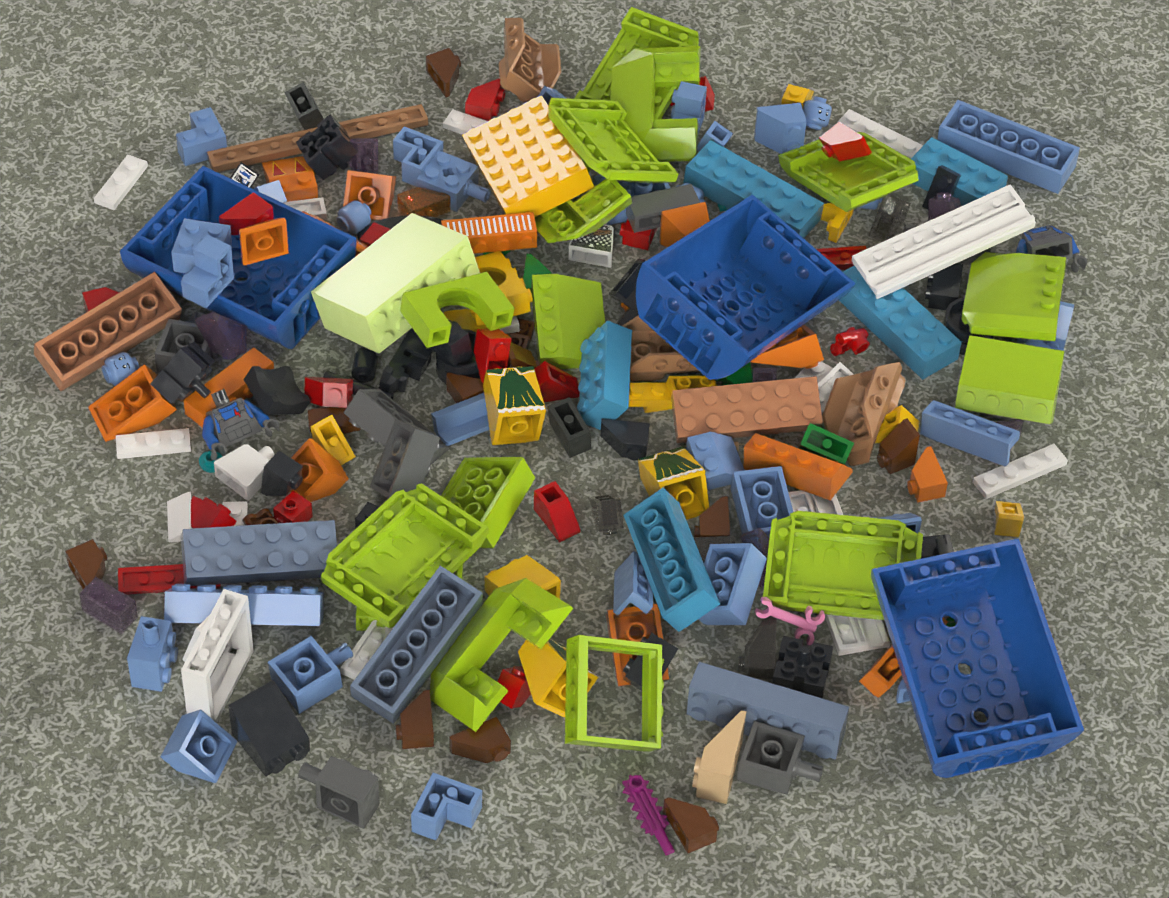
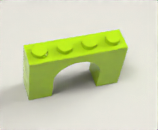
[400,272,514,348]

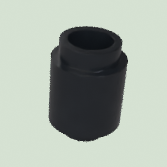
[351,347,378,383]

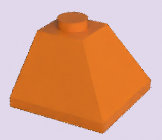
[343,170,396,220]
[659,202,710,247]
[239,218,289,266]
[290,438,349,502]

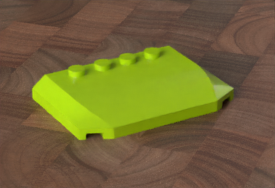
[574,7,699,119]
[548,98,679,183]
[778,132,919,212]
[962,252,1066,341]
[321,483,489,628]
[763,511,923,620]

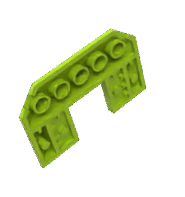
[610,46,701,162]
[534,154,632,243]
[430,578,573,732]

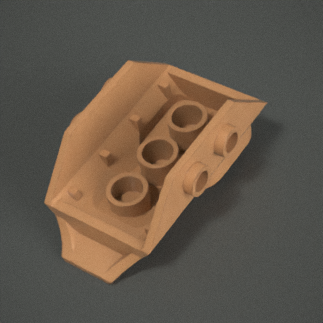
[499,18,561,102]
[623,315,699,381]
[822,362,906,466]

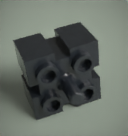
[296,114,358,180]
[150,342,215,404]
[772,636,833,699]

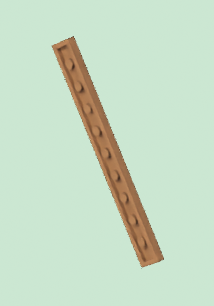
[207,104,428,172]

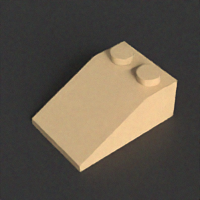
[692,710,747,804]

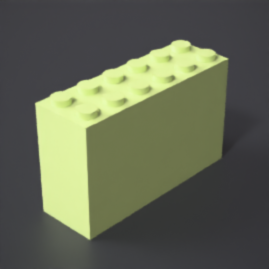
[311,213,480,354]

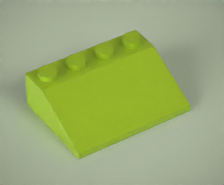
[531,274,605,369]
[955,335,1065,424]
[441,457,535,548]

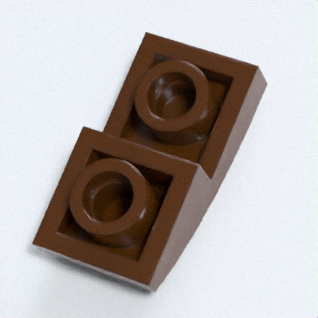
[507,318,535,350]
[308,407,361,434]

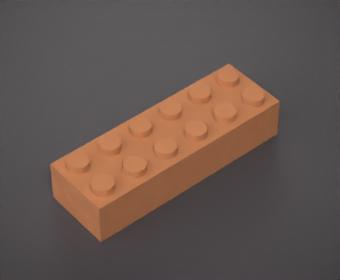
[34,272,182,391]
[671,376,823,443]

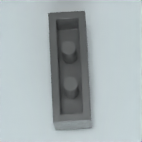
[626,184,700,233]

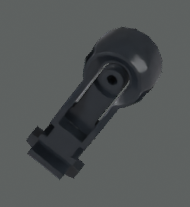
[378,328,433,393]

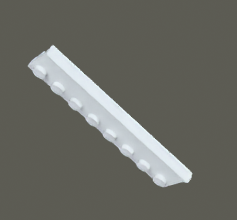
[852,184,1036,299]
[788,490,891,656]

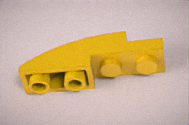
[629,376,717,413]

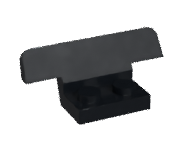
[609,259,646,326]

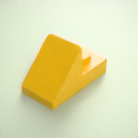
[821,203,854,243]
[311,415,356,465]
[994,501,1024,537]

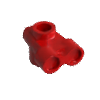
[830,327,870,356]

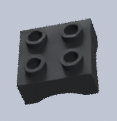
[243,366,311,415]

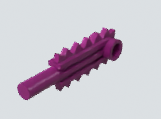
[622,775,675,856]

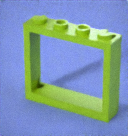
[565,635,664,752]

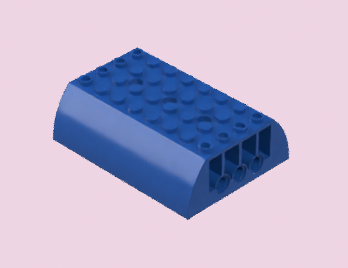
[120,166,356,349]
[636,195,856,380]
[871,538,1084,778]

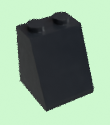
[228,680,310,777]

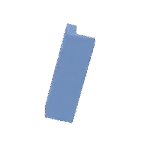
[431,393,489,446]
[920,400,1020,466]
[613,551,653,616]

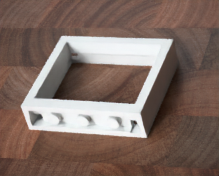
[181,589,253,723]

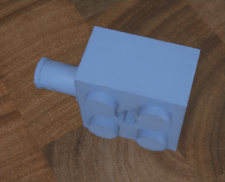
[417,150,491,212]
[127,616,178,692]
[268,636,353,714]

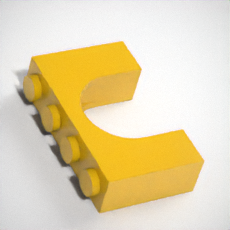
[469,251,533,326]

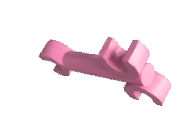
[755,597,825,646]

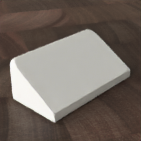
[167,492,193,542]

